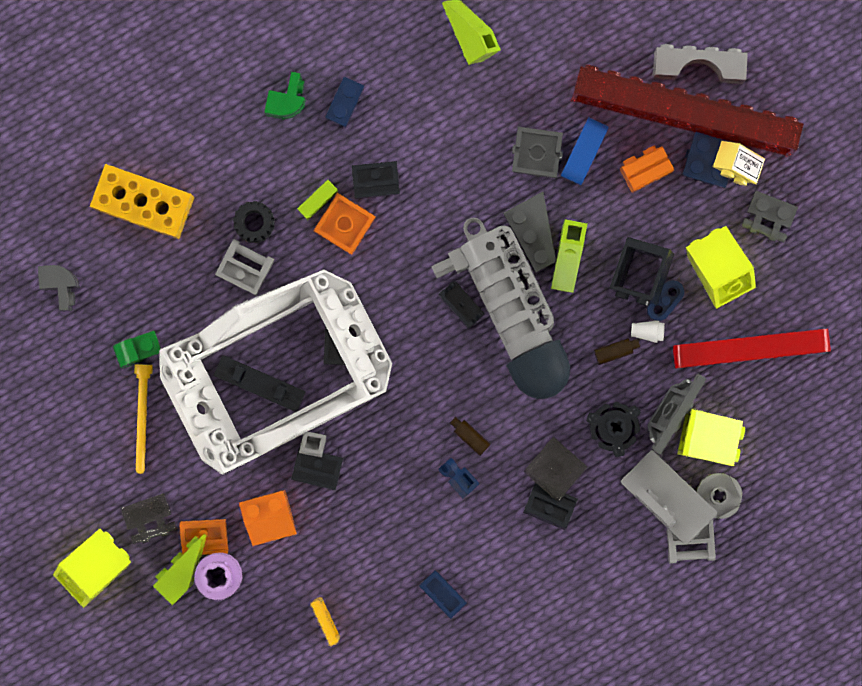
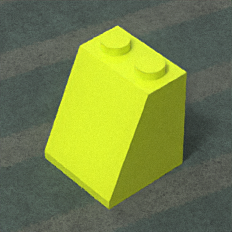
[686,226,756,309]
[677,409,745,466]
[53,529,131,608]

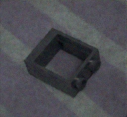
[610,237,675,307]

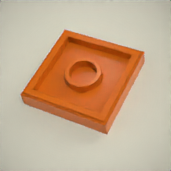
[313,193,376,255]

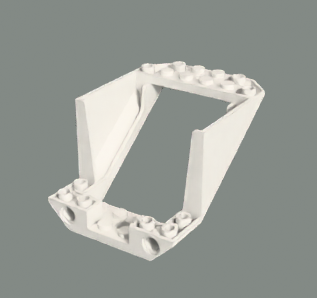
[159,270,392,474]

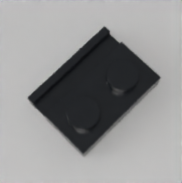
[351,161,400,199]
[291,447,344,490]
[523,481,578,530]

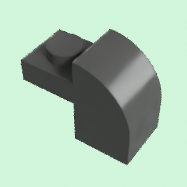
[38,265,80,312]

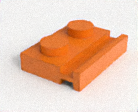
[179,519,229,555]

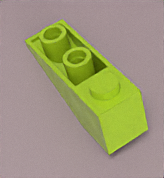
[442,0,501,65]
[551,219,587,293]
[153,534,207,605]

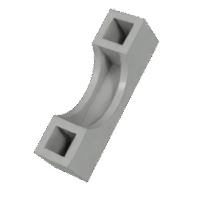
[653,44,748,84]

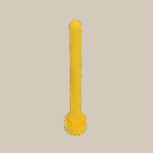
[134,364,153,474]

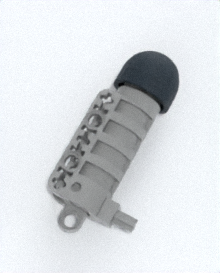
[431,218,570,399]

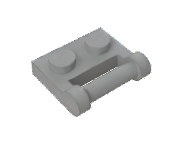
[215,239,275,296]
[667,520,716,564]

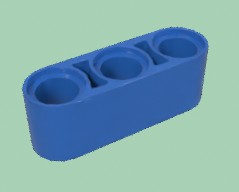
[561,117,609,185]

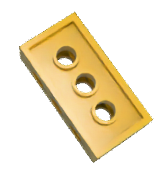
[90,164,194,239]

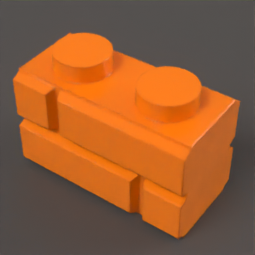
[620,145,674,193]

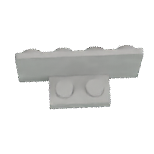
[621,450,717,545]

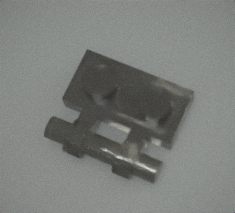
[121,493,177,545]

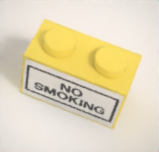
[713,141,765,186]

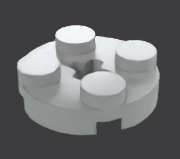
[696,473,742,519]

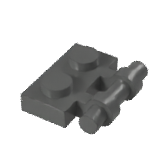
[742,191,798,243]

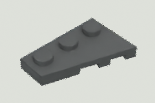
[503,192,556,273]

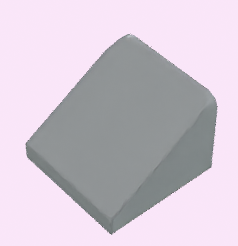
[299,432,326,457]

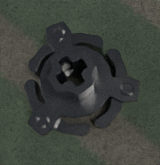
[586,402,641,457]

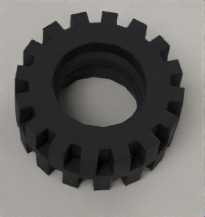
[233,201,275,243]

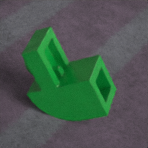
[264,72,306,119]
[113,330,162,369]

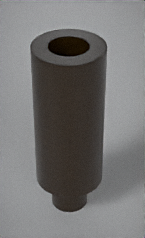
[594,338,640,365]
[450,416,491,456]

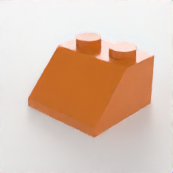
[239,490,297,546]

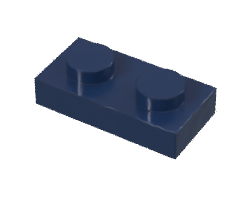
[325,77,365,128]

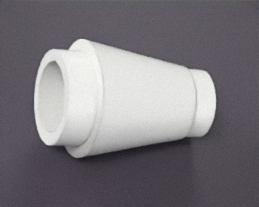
[631,321,665,343]

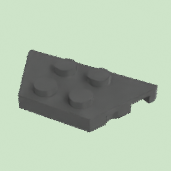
[647,374,706,455]

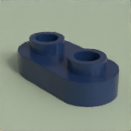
[646,280,684,321]

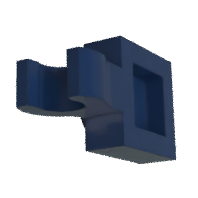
[438,458,480,499]

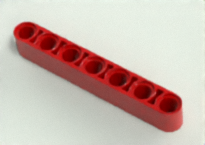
[672,329,831,368]

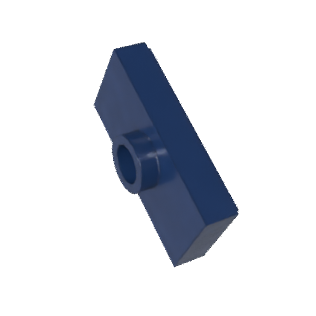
[419,570,467,619]

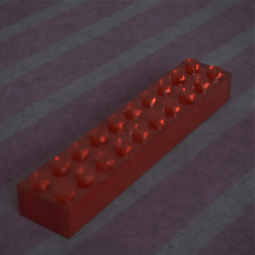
[571,65,804,157]

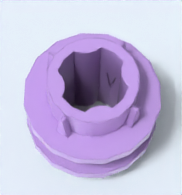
[194,553,242,600]

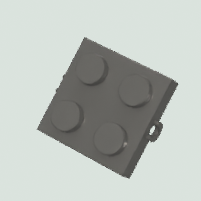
[512,127,563,178]

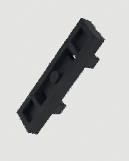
[213,355,306,412]

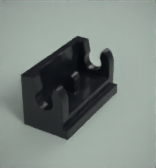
[438,281,485,329]

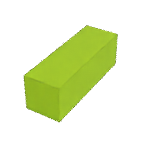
[297,180,338,220]

